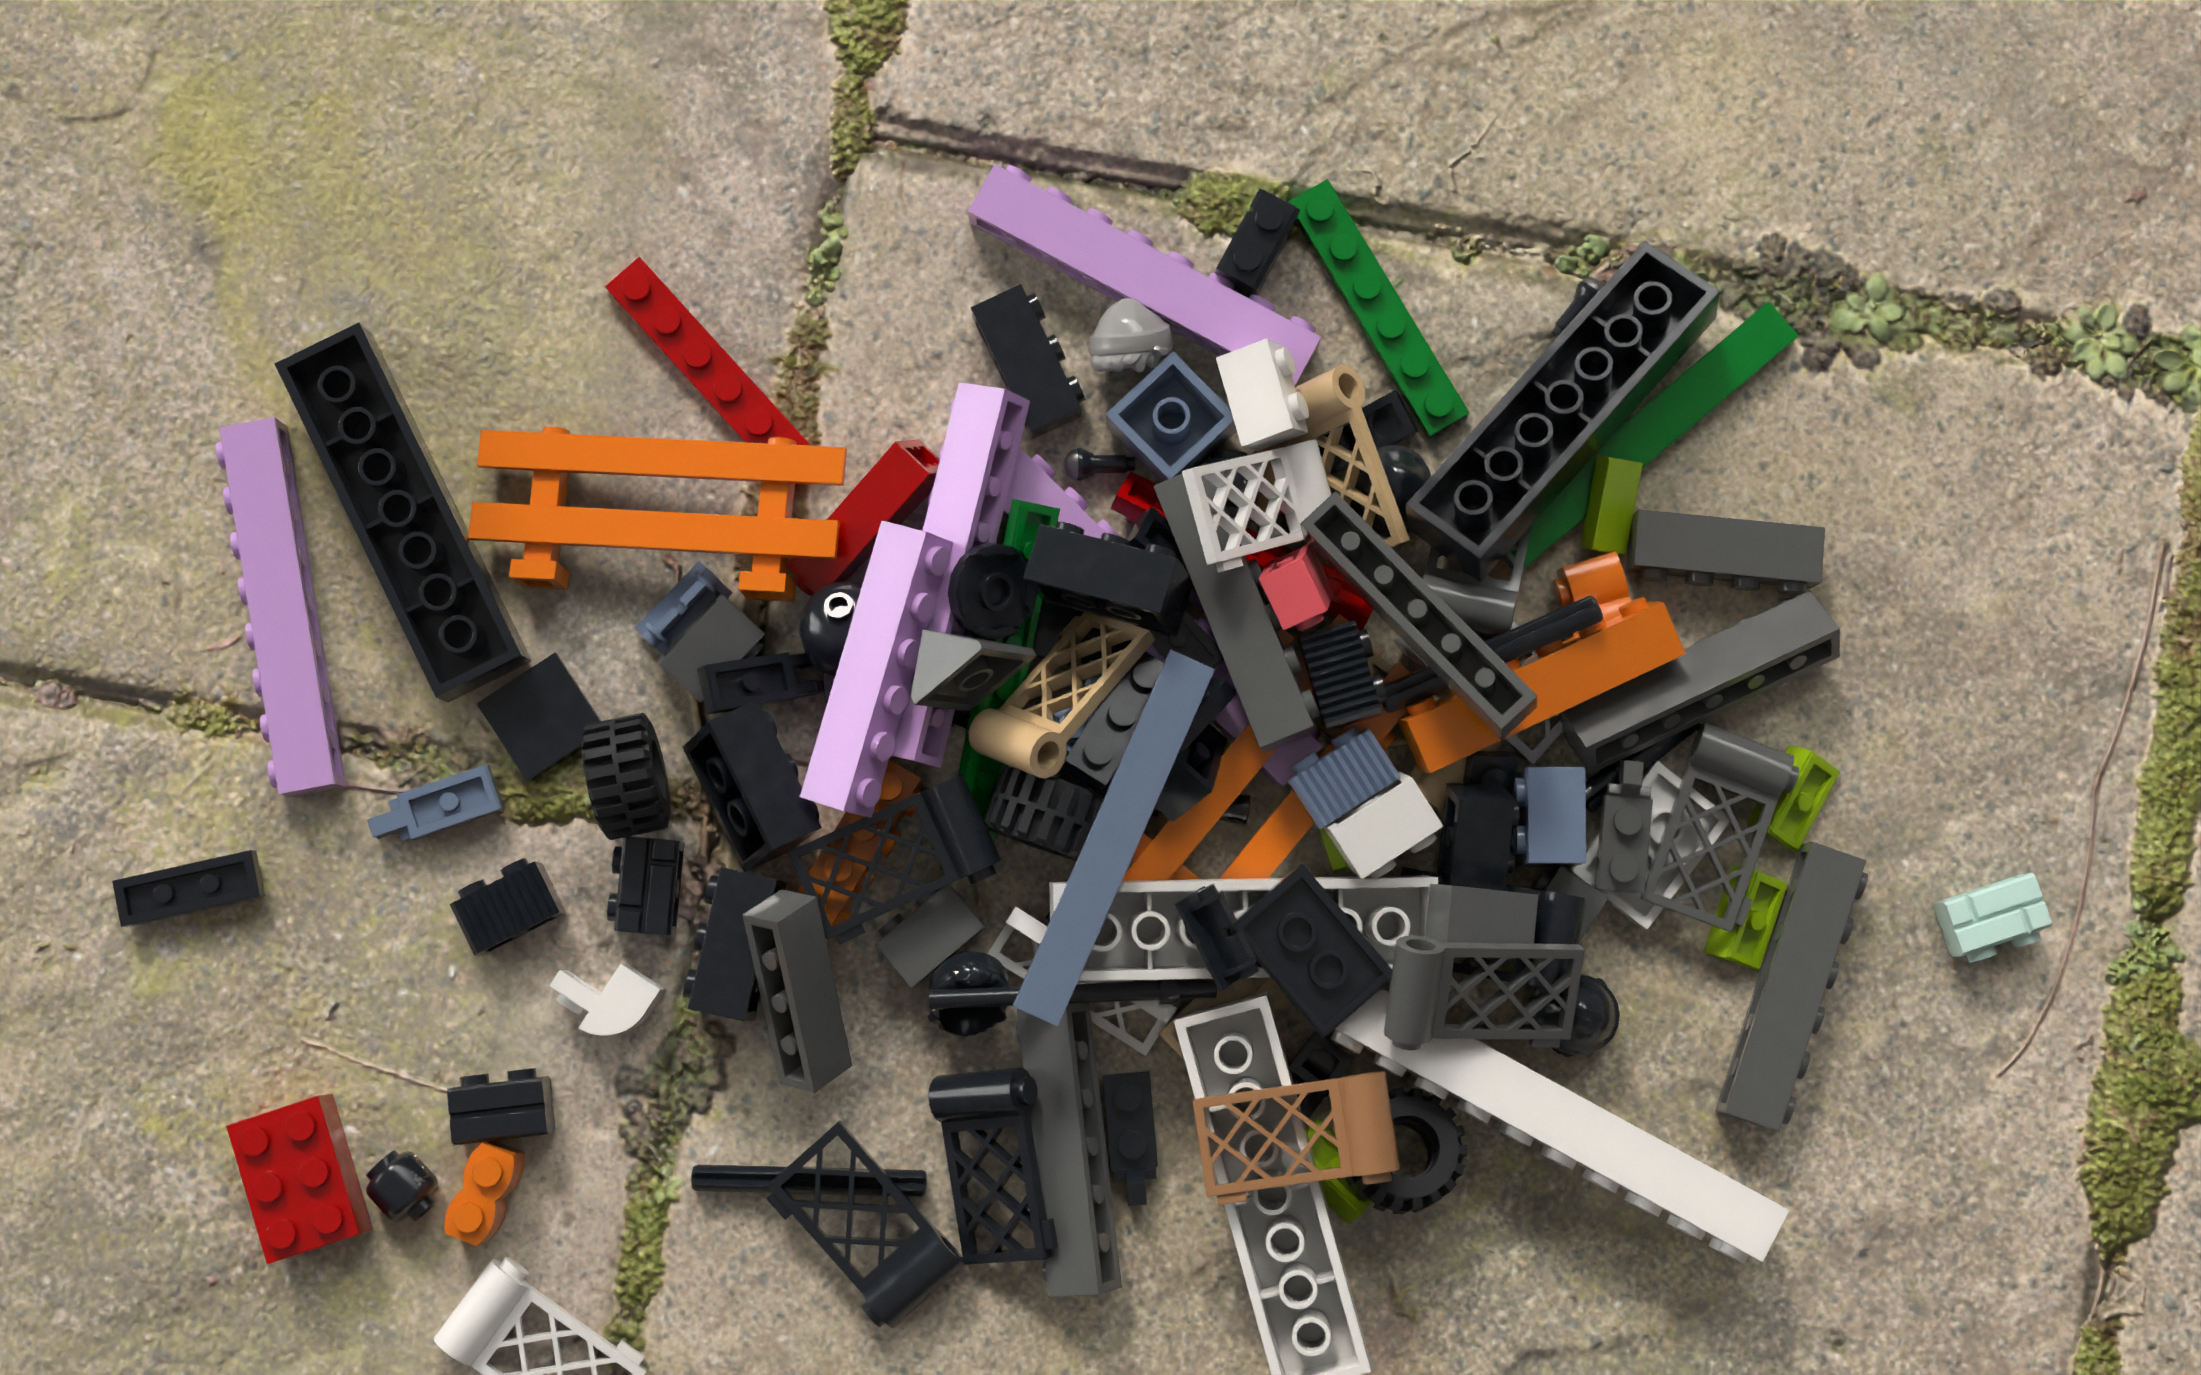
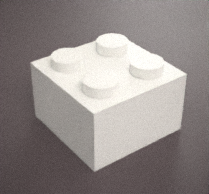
[1324,771,1443,879]

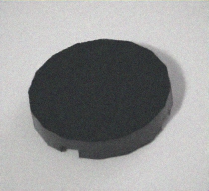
[947,543,1037,639]

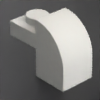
[550,964,667,1036]

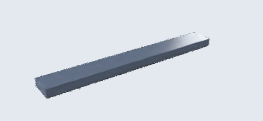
[1012,650,1215,1027]

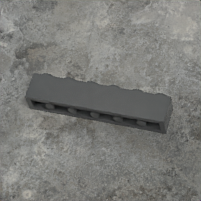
[1153,463,1322,753]
[1300,491,1537,740]
[1560,591,1840,774]
[1715,842,1868,1132]
[1016,1003,1122,1297]

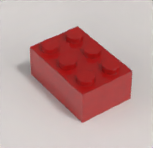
[226,1094,373,1264]

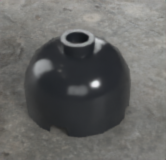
[799,581,862,677]

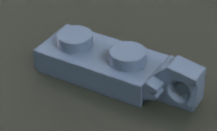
[367,765,504,842]

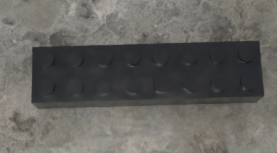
[1406,241,1720,582]
[274,322,532,703]

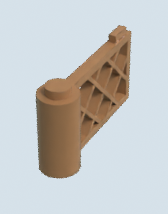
[1192,1071,1400,1205]

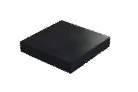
[477,652,601,782]

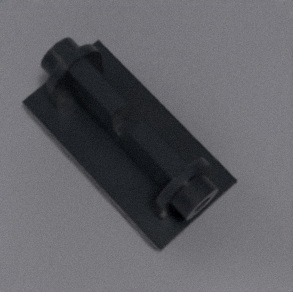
[1175,884,1259,991]

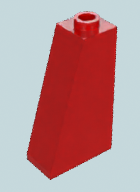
[786,439,939,596]

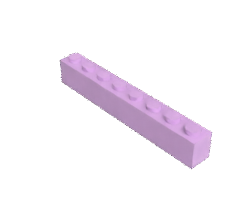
[968,164,1321,387]
[891,382,1030,768]
[216,417,346,797]

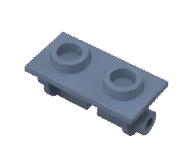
[635,561,733,654]

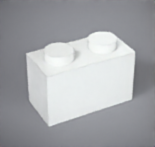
[1216,338,1309,451]

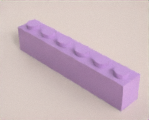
[800,521,953,818]

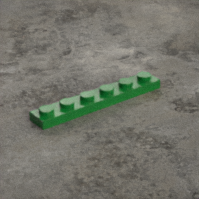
[1288,179,1470,439]

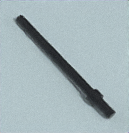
[929,979,1217,1009]

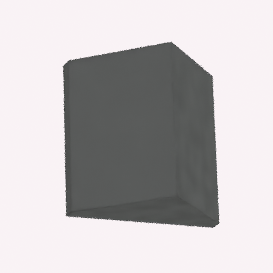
[910,629,1036,711]

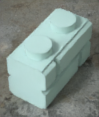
[1933,873,2052,963]

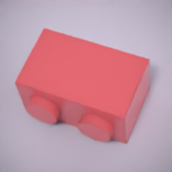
[1258,543,1334,631]

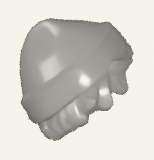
[1088,298,1172,372]

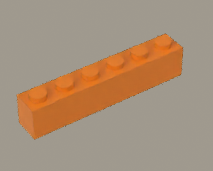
[1398,597,1686,774]

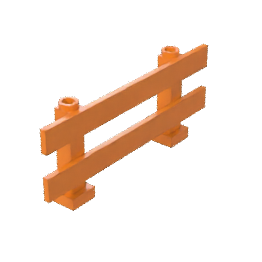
[468,426,847,602]
[1122,614,1411,881]

